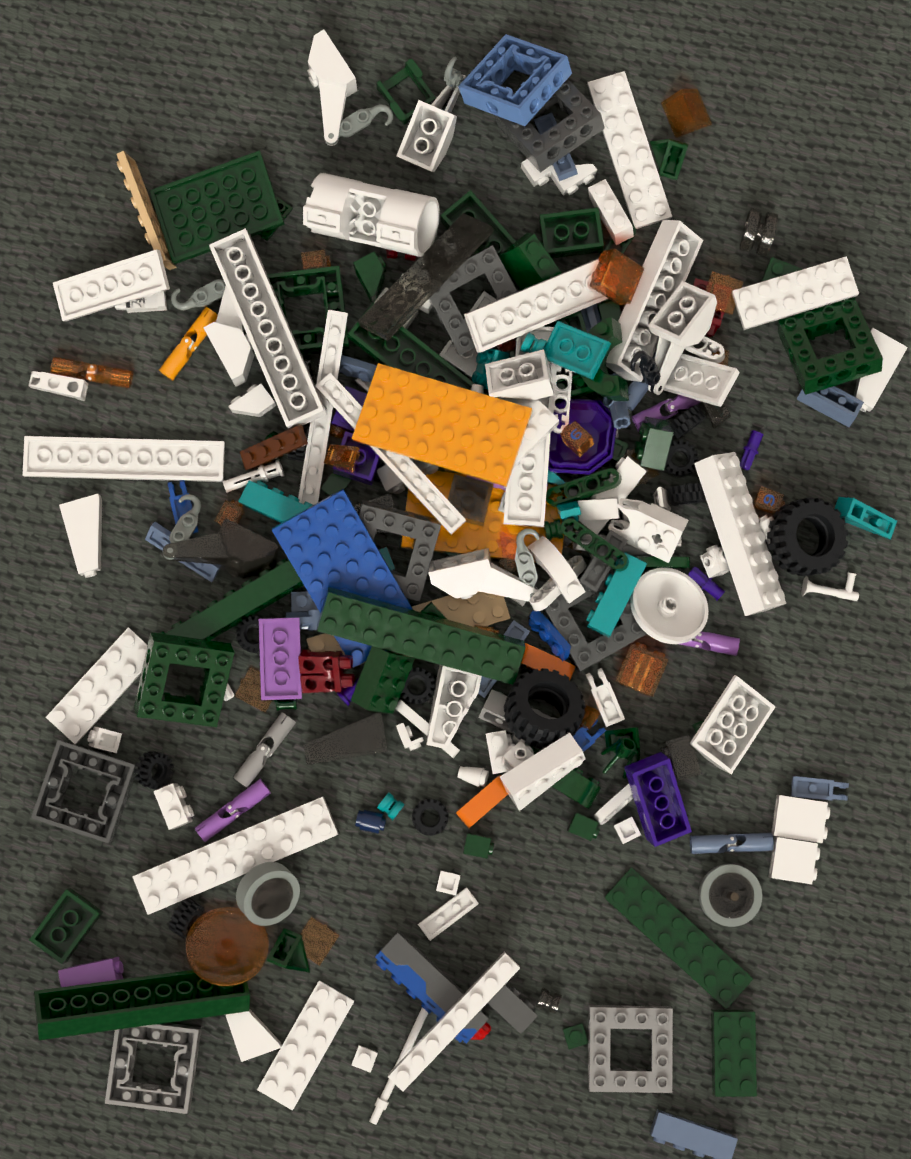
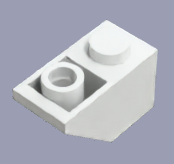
[229,384,276,417]

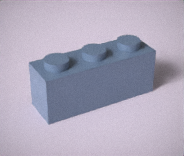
[797,386,864,427]

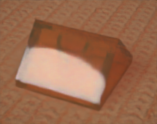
[661,89,712,138]

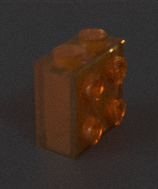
[589,249,644,305]
[614,642,669,697]

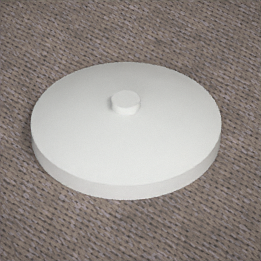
[630,568,708,644]

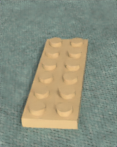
[117,151,177,270]

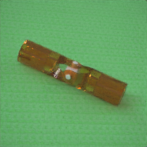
[51,357,133,389]

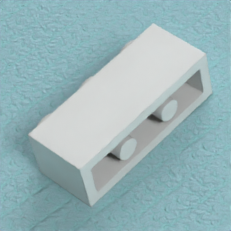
[588,179,634,245]

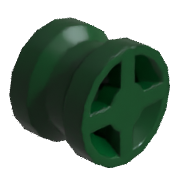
[544,519,563,541]

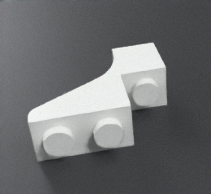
[521,159,597,196]

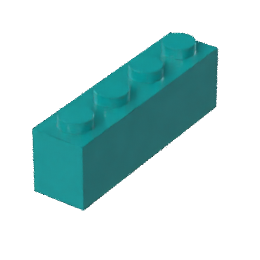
[238,481,313,523]
[586,552,647,638]

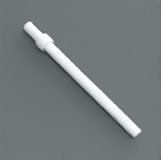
[369,1007,428,1125]

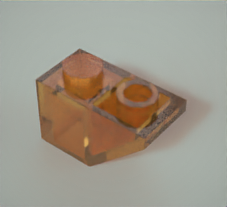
[496,532,518,573]

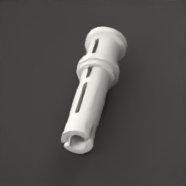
[223,459,285,493]

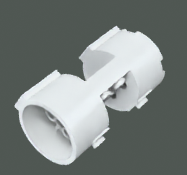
[303,173,439,257]

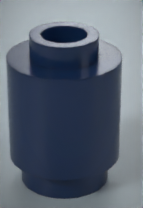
[355,810,386,834]

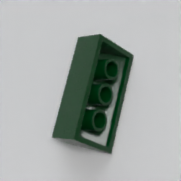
[498,233,562,291]

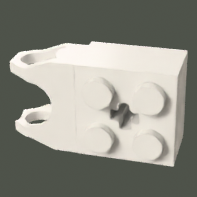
[608,498,689,563]

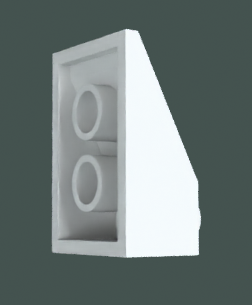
[485,349,554,400]

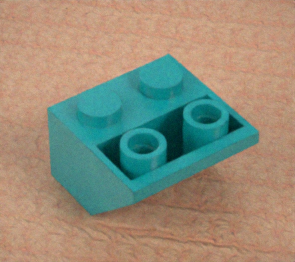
[472,349,510,391]

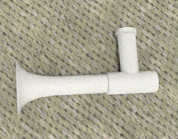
[801,572,859,601]

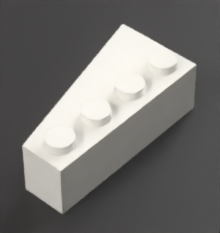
[580,456,648,534]
[500,733,585,811]

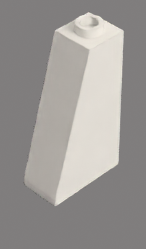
[854,328,908,412]
[59,494,102,578]

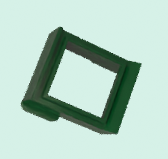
[376,59,436,125]

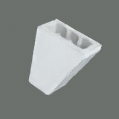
[226,1009,282,1062]

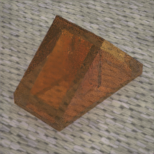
[324,444,360,473]

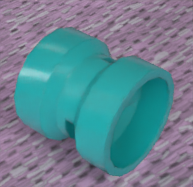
[520,333,547,353]
[377,792,405,820]

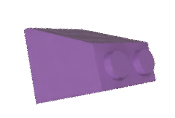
[58,957,124,987]

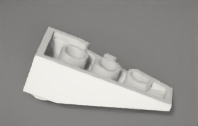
[426,665,482,749]

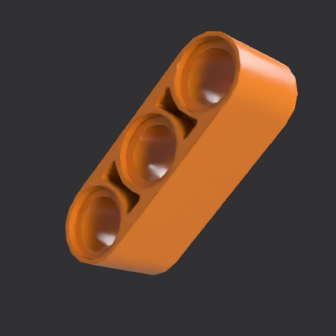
[521,643,576,680]
[456,775,508,828]

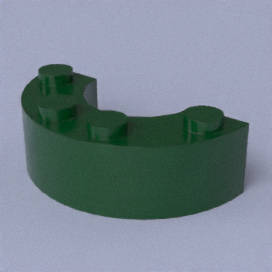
[581,317,629,401]
[532,748,601,809]

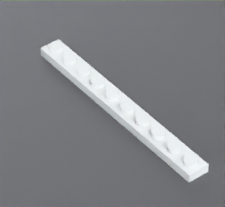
[298,310,348,505]
[315,373,466,535]

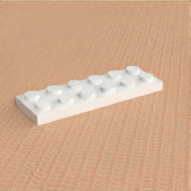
[53,250,170,321]
[732,256,859,330]
[46,628,148,744]
[257,980,355,1111]

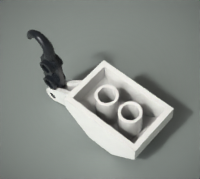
[630,281,717,395]

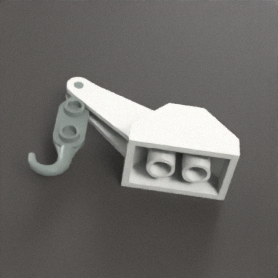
[307,30,393,146]
[397,57,466,172]
[171,279,254,387]
[429,529,540,602]

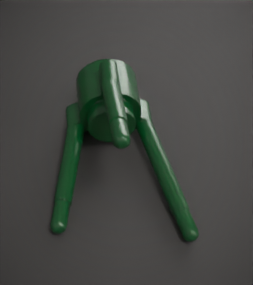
[601,737,638,779]

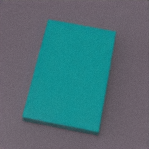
[544,321,611,380]

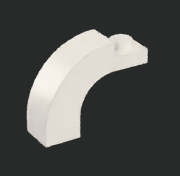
[527,536,585,603]

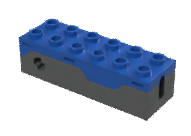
[375,930,491,1044]

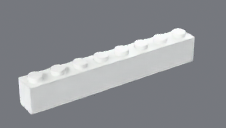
[388,951,520,1091]

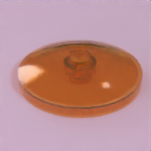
[186,907,269,986]

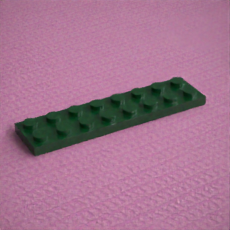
[604,867,753,1010]

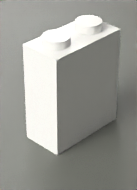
[772,795,830,843]

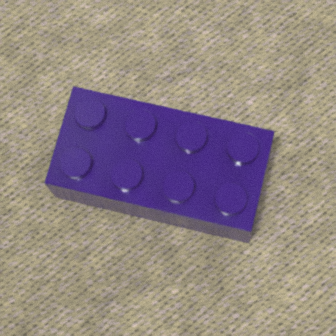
[624,752,692,847]

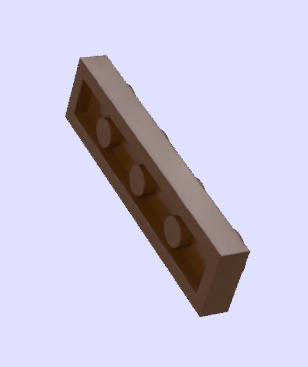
[240,425,308,471]

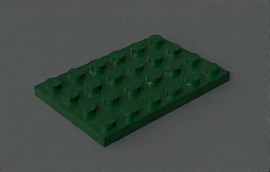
[149,150,285,264]

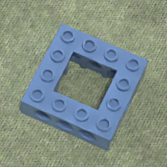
[458,34,572,126]

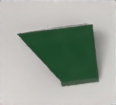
[650,139,689,180]
[605,727,640,763]
[267,928,310,973]

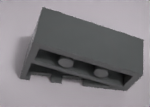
[469,965,538,1034]

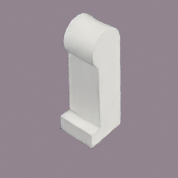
[28,371,88,401]

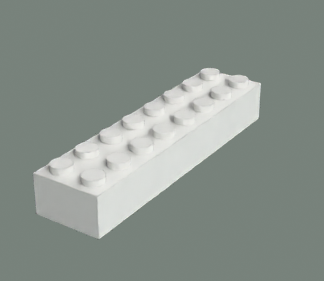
[606,220,703,382]
[694,452,786,616]

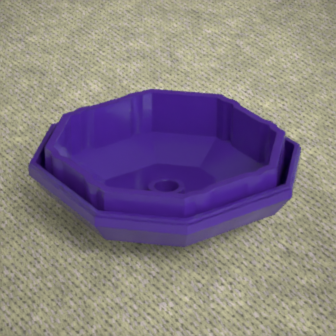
[548,399,617,475]

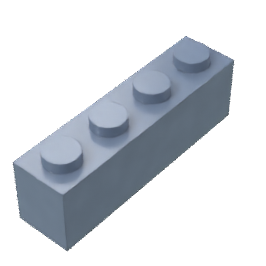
[650,1109,738,1159]

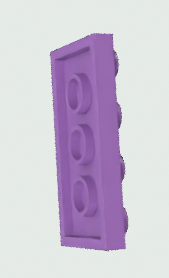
[259,617,302,700]

